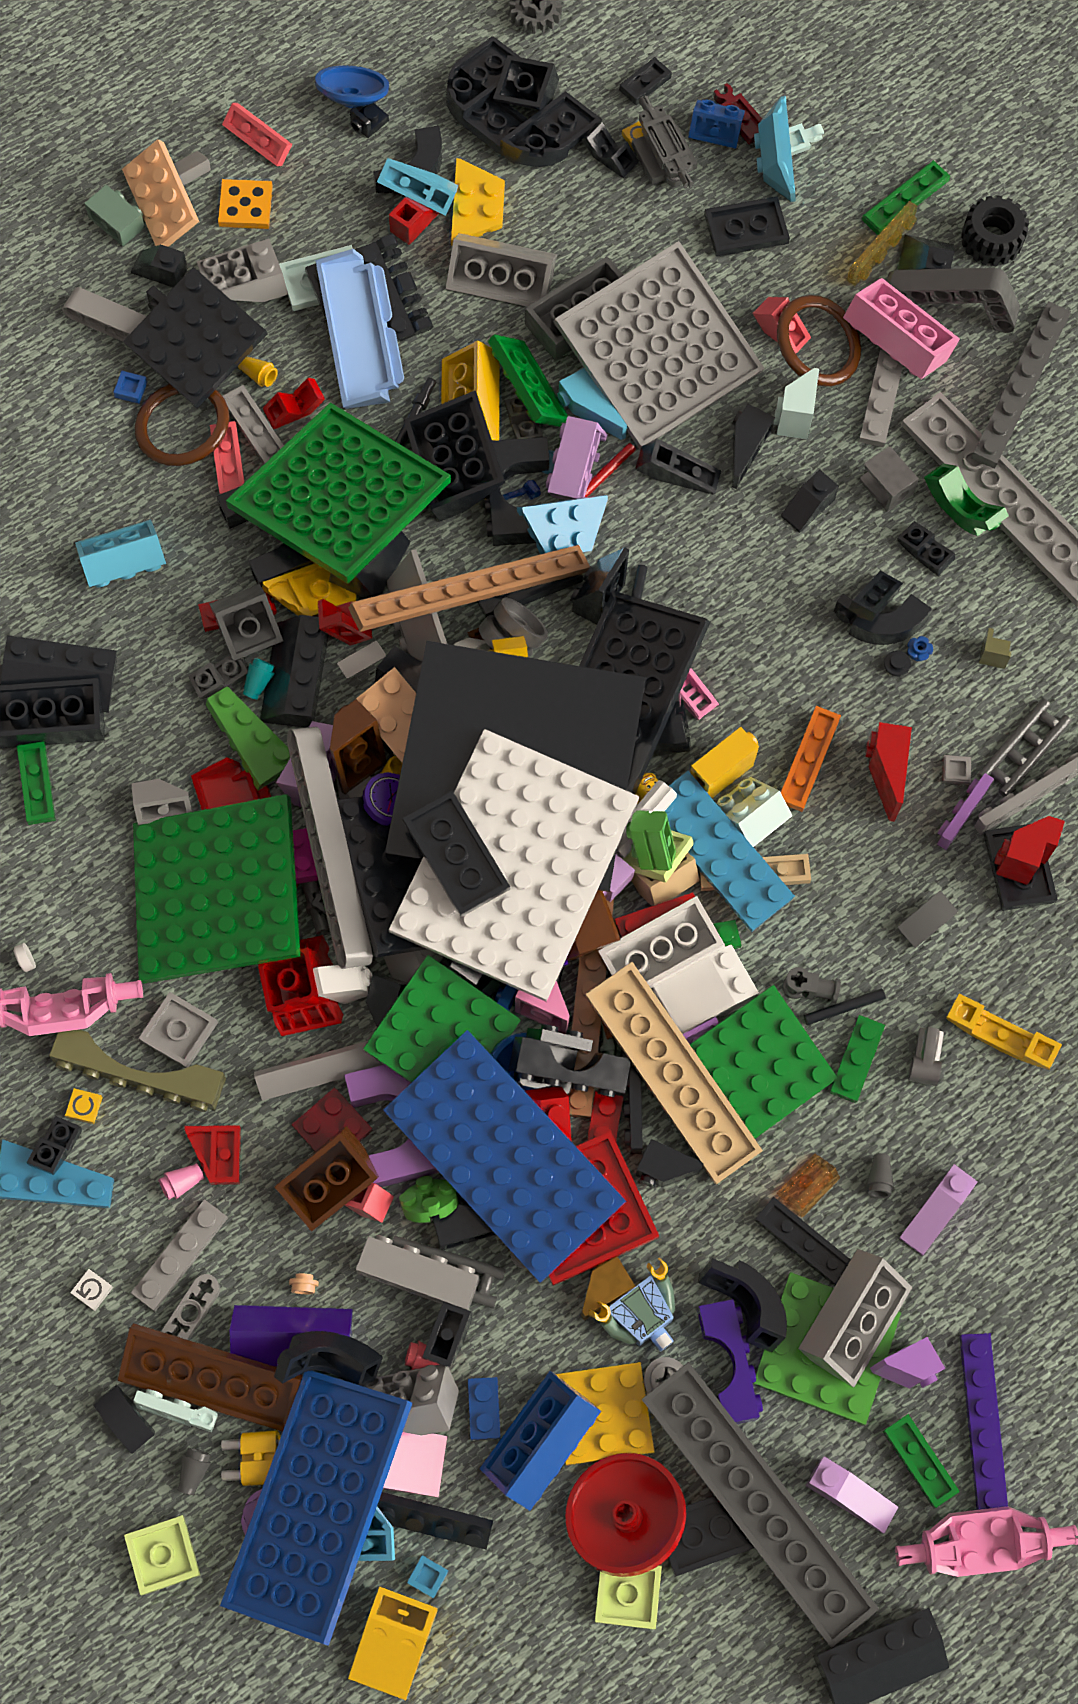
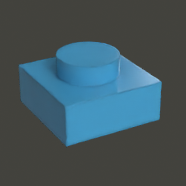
[407,1555,449,1599]

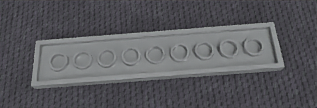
[901,392,1078,608]

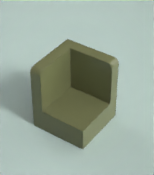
[979,628,1011,669]

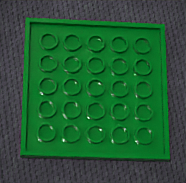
[226,403,451,584]
[133,794,300,984]

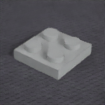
[138,992,218,1068]

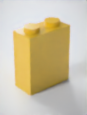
[690,727,759,798]

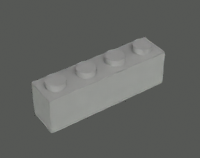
[356,1235,479,1310]

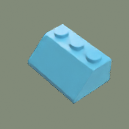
[75,520,166,587]

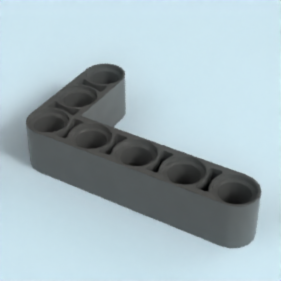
[886,268,1020,333]

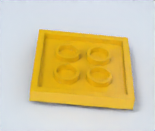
[555,1362,654,1466]

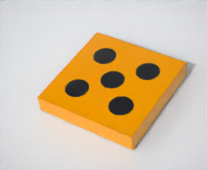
[218,179,273,229]

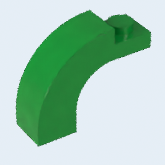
[924,463,1009,536]

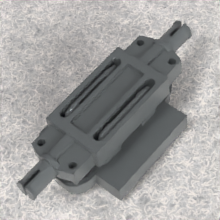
[632,95,697,189]

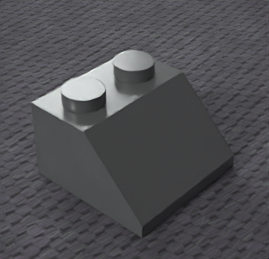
[209,584,283,661]

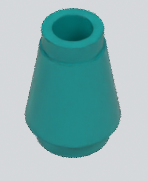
[242,658,274,700]

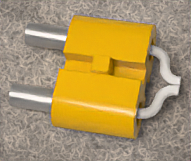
[221,1430,280,1486]

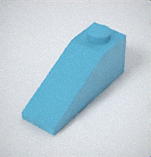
[377,158,458,216]
[557,368,627,440]

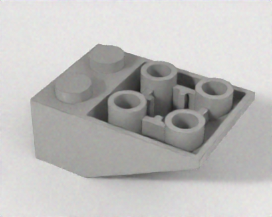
[197,239,288,302]
[363,1365,459,1436]

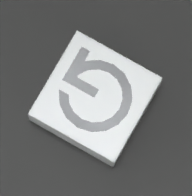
[71,1269,113,1311]

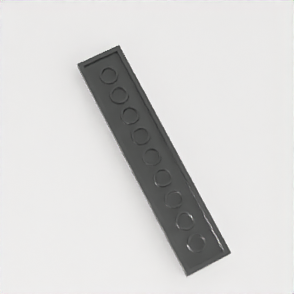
[642,1362,879,1648]

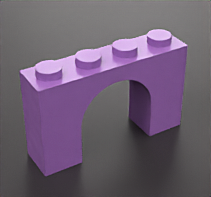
[344,1065,439,1187]

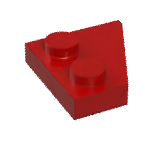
[184,1125,241,1185]

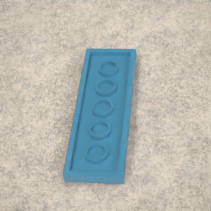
[665,771,795,932]

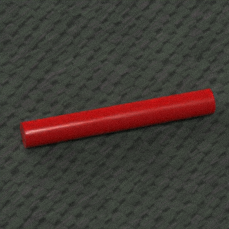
[585,443,636,497]

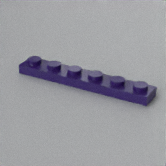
[960,1333,1008,1510]

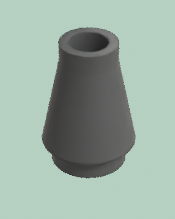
[866,1153,894,1199]
[177,1448,211,1496]

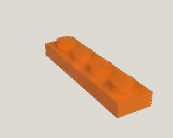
[781,706,841,812]

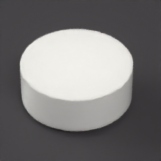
[14,943,36,972]

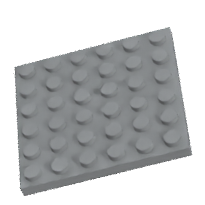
[553,241,765,450]

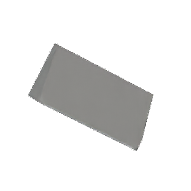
[174,151,211,185]

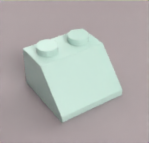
[774,368,819,439]

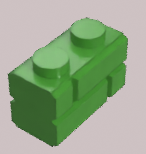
[626,810,676,871]

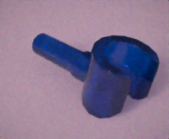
[503,480,541,500]

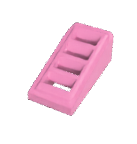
[680,668,719,720]

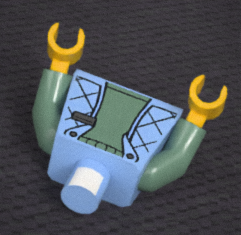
[589,1258,676,1352]

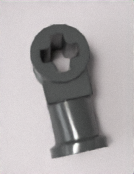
[782,967,841,1004]

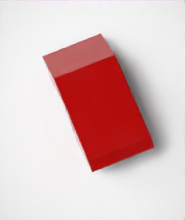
[263,378,325,429]

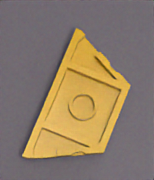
[451,158,505,246]
[262,563,356,617]

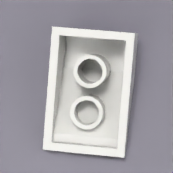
[652,945,759,1034]

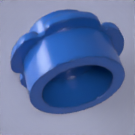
[907,636,933,661]

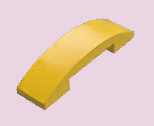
[946,993,1062,1070]

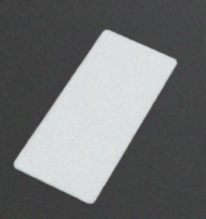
[337,641,386,678]

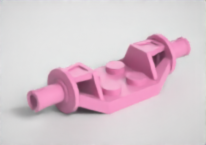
[0,973,143,1036]
[895,1506,1078,1577]

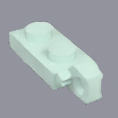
[134,1389,218,1432]

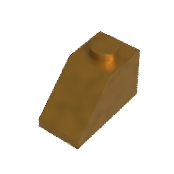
[581,1256,636,1320]

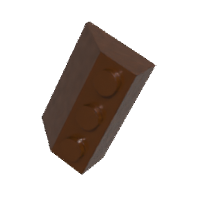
[330,699,387,795]
[565,890,621,961]
[275,1126,379,1232]

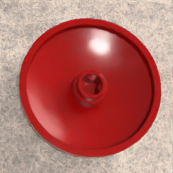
[565,1453,686,1577]

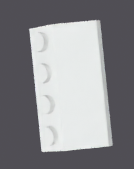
[598,896,725,990]

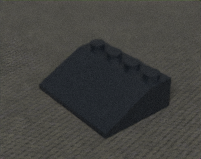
[404,390,506,521]

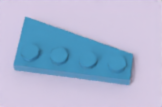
[0,1139,114,1208]

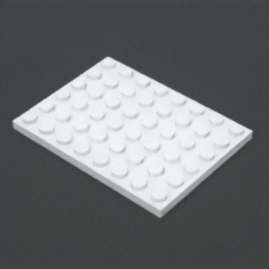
[389,729,639,1002]

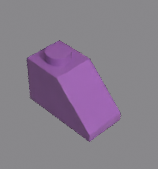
[870,1337,945,1389]

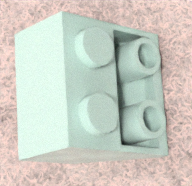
[716,777,792,847]

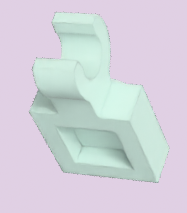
[789,123,824,155]

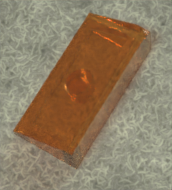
[777,1153,840,1218]

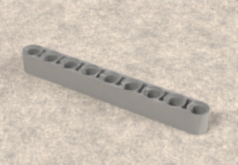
[287,727,372,969]

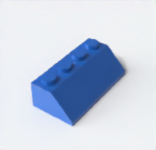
[480,1371,601,1511]

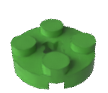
[399,1176,459,1223]

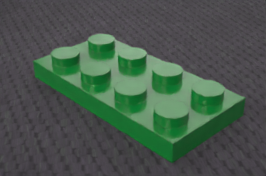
[487,334,568,427]

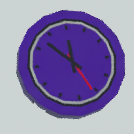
[362,772,400,826]

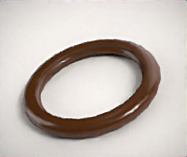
[777,295,861,387]
[134,384,230,466]

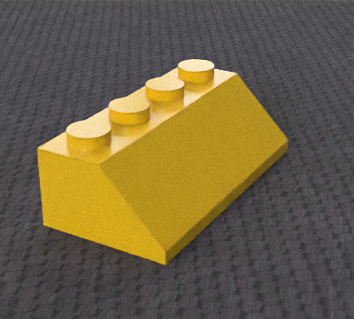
[441,340,500,441]

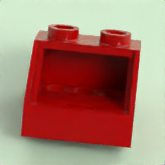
[994,816,1065,885]

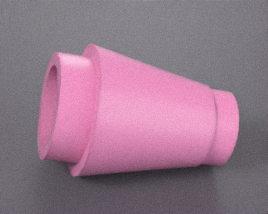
[158,1163,204,1200]

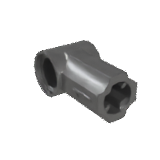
[908,1027,944,1086]

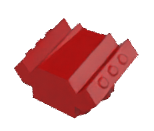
[258,935,344,1036]

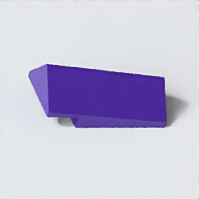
[229,1305,353,1367]

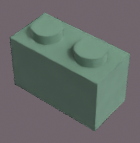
[85,185,145,247]

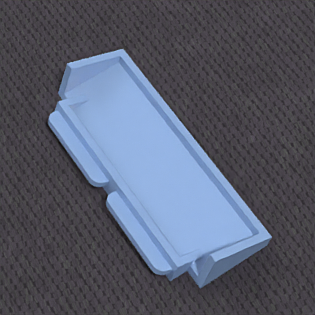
[316,249,404,409]

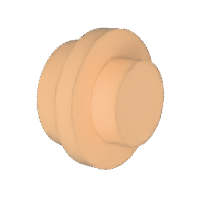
[289,1273,319,1295]

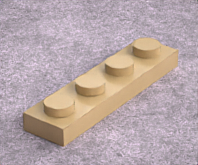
[699,854,811,891]

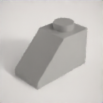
[131,779,192,825]

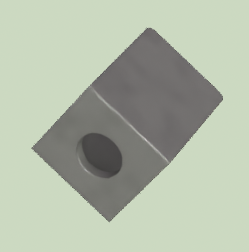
[860,447,919,512]

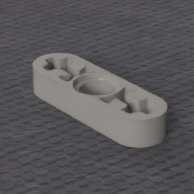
[161,1274,220,1340]

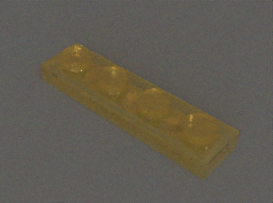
[847,201,918,286]

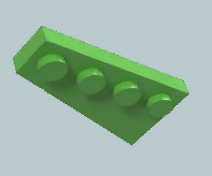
[206,686,290,791]

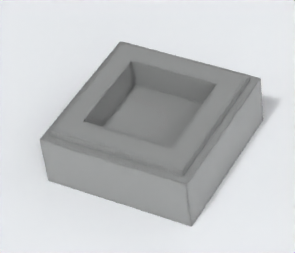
[942,755,971,785]

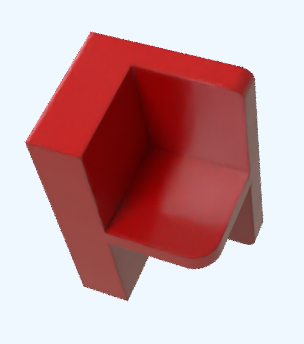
[318,599,372,645]

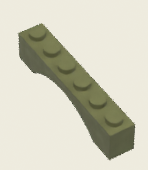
[49,1029,226,1112]

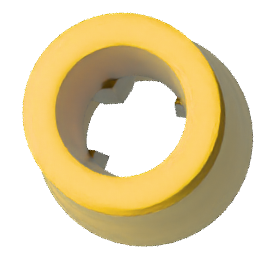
[238,356,277,387]

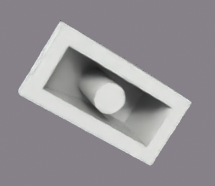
[313,965,373,1004]

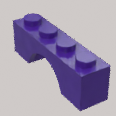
[697,1299,763,1424]

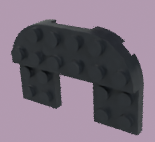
[446,36,602,167]

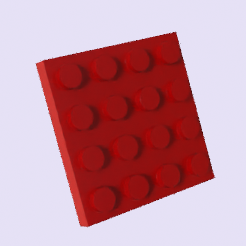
[548,1131,659,1286]

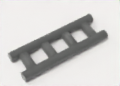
[977,698,1072,797]
[392,1236,506,1308]

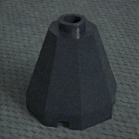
[655,693,691,753]

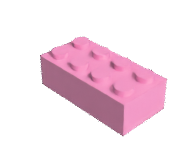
[843,278,960,379]

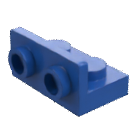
[688,100,745,148]

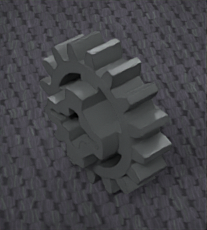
[510,0,562,34]

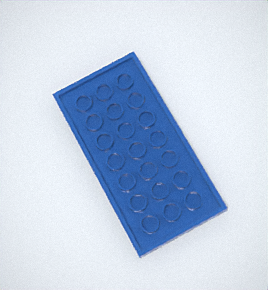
[383,1030,627,1283]
[220,1371,413,1646]

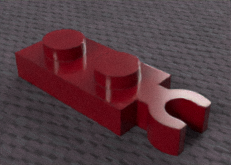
[713,83,762,145]

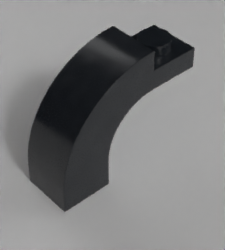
[373,125,442,197]
[833,594,932,645]
[698,1258,787,1353]
[274,1331,383,1386]

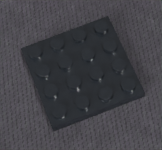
[123,267,268,409]

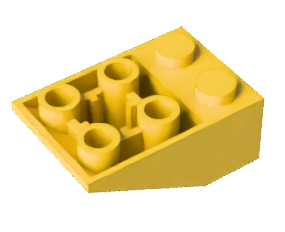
[348,1586,438,1700]

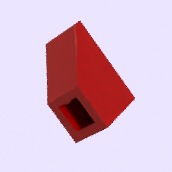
[389,197,439,245]

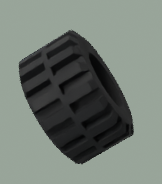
[961,195,1029,266]

